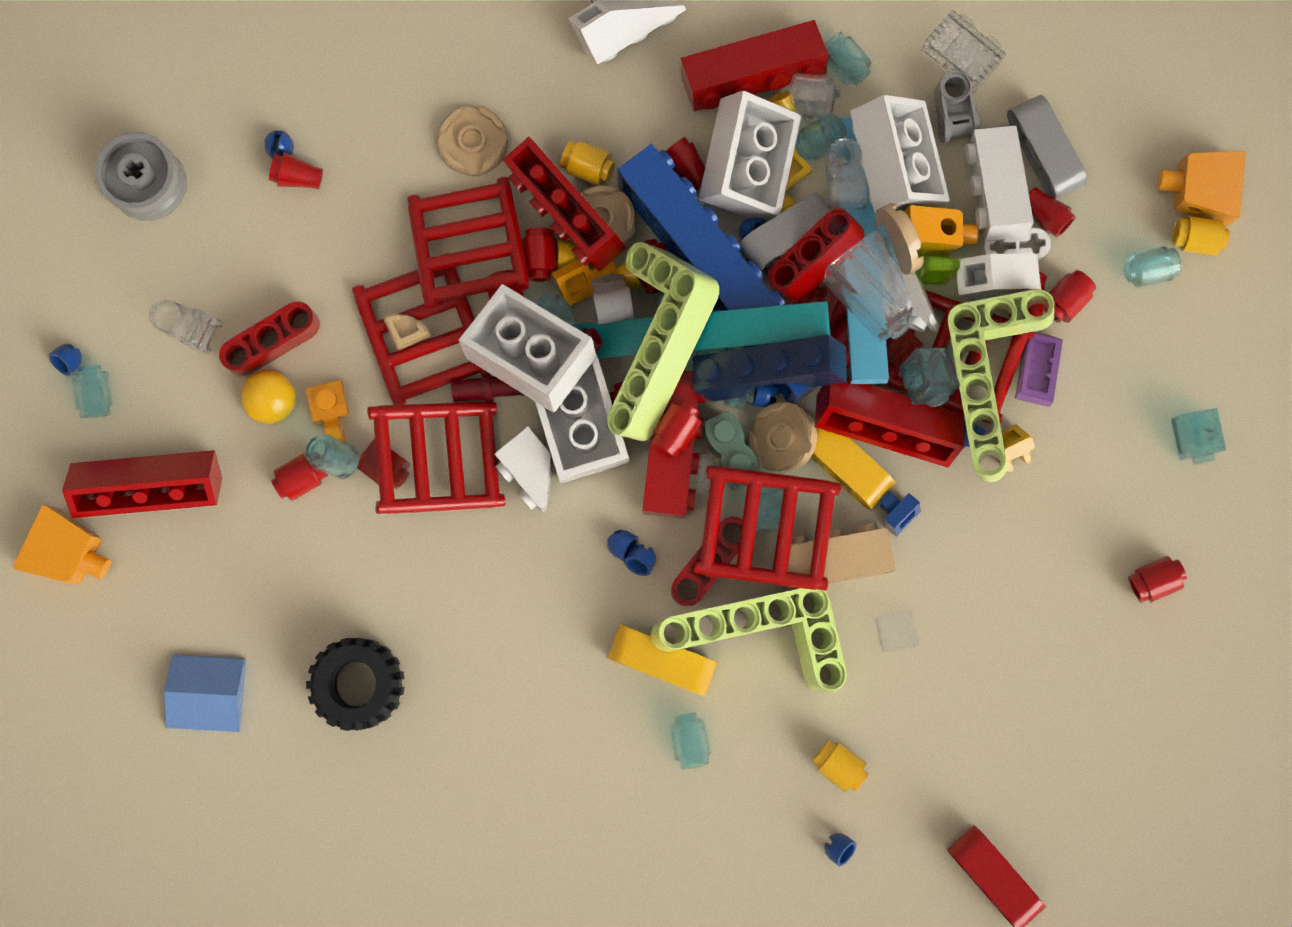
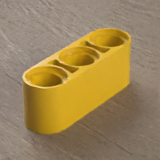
[811,418,896,510]
[606,624,718,697]

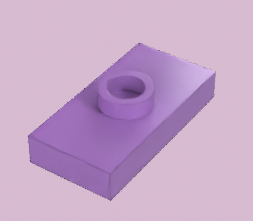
[1015,333,1063,407]

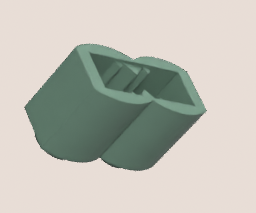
[704,411,760,491]

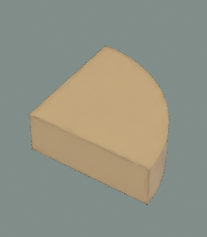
[383,313,431,350]

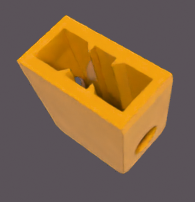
[1156,151,1246,226]
[903,205,979,257]
[12,504,111,584]

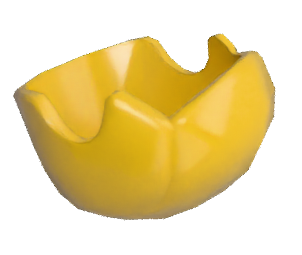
[241,370,296,425]

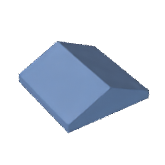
[164,655,246,732]

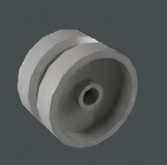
[96,132,187,221]

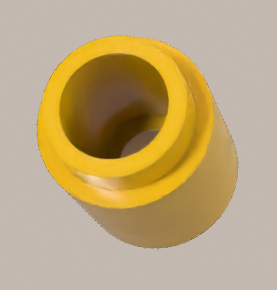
[560,141,615,185]
[1172,216,1229,256]
[812,739,868,793]

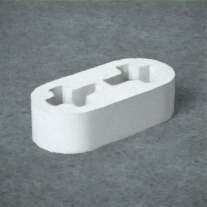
[981,228,1051,261]

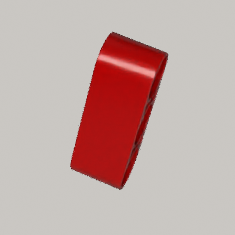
[768,208,865,302]
[219,301,320,376]
[671,516,742,607]
[946,825,1046,927]

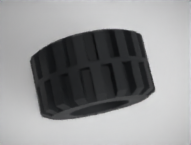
[306,638,405,731]

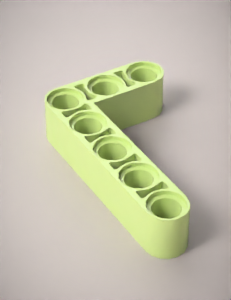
[608,242,719,441]
[948,289,1055,482]
[651,588,847,692]

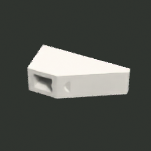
[568,0,686,65]

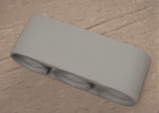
[1007,94,1087,199]
[739,193,831,276]

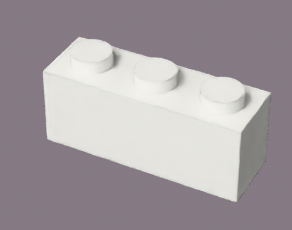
[965,126,1034,241]

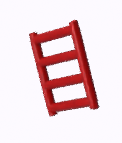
[407,177,530,309]
[352,253,488,405]
[882,290,1036,425]
[367,402,506,514]
[693,465,842,591]

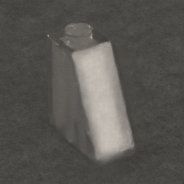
[823,225,913,344]

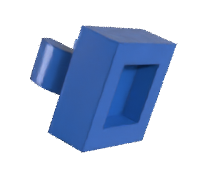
[879,490,921,537]

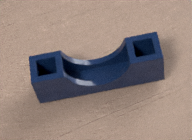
[693,334,847,402]

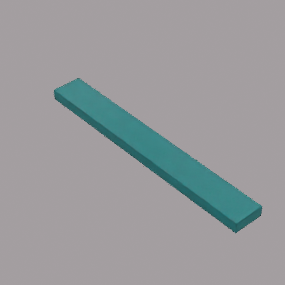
[570,301,830,358]

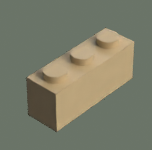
[784,523,896,591]

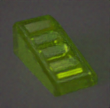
[915,255,960,285]

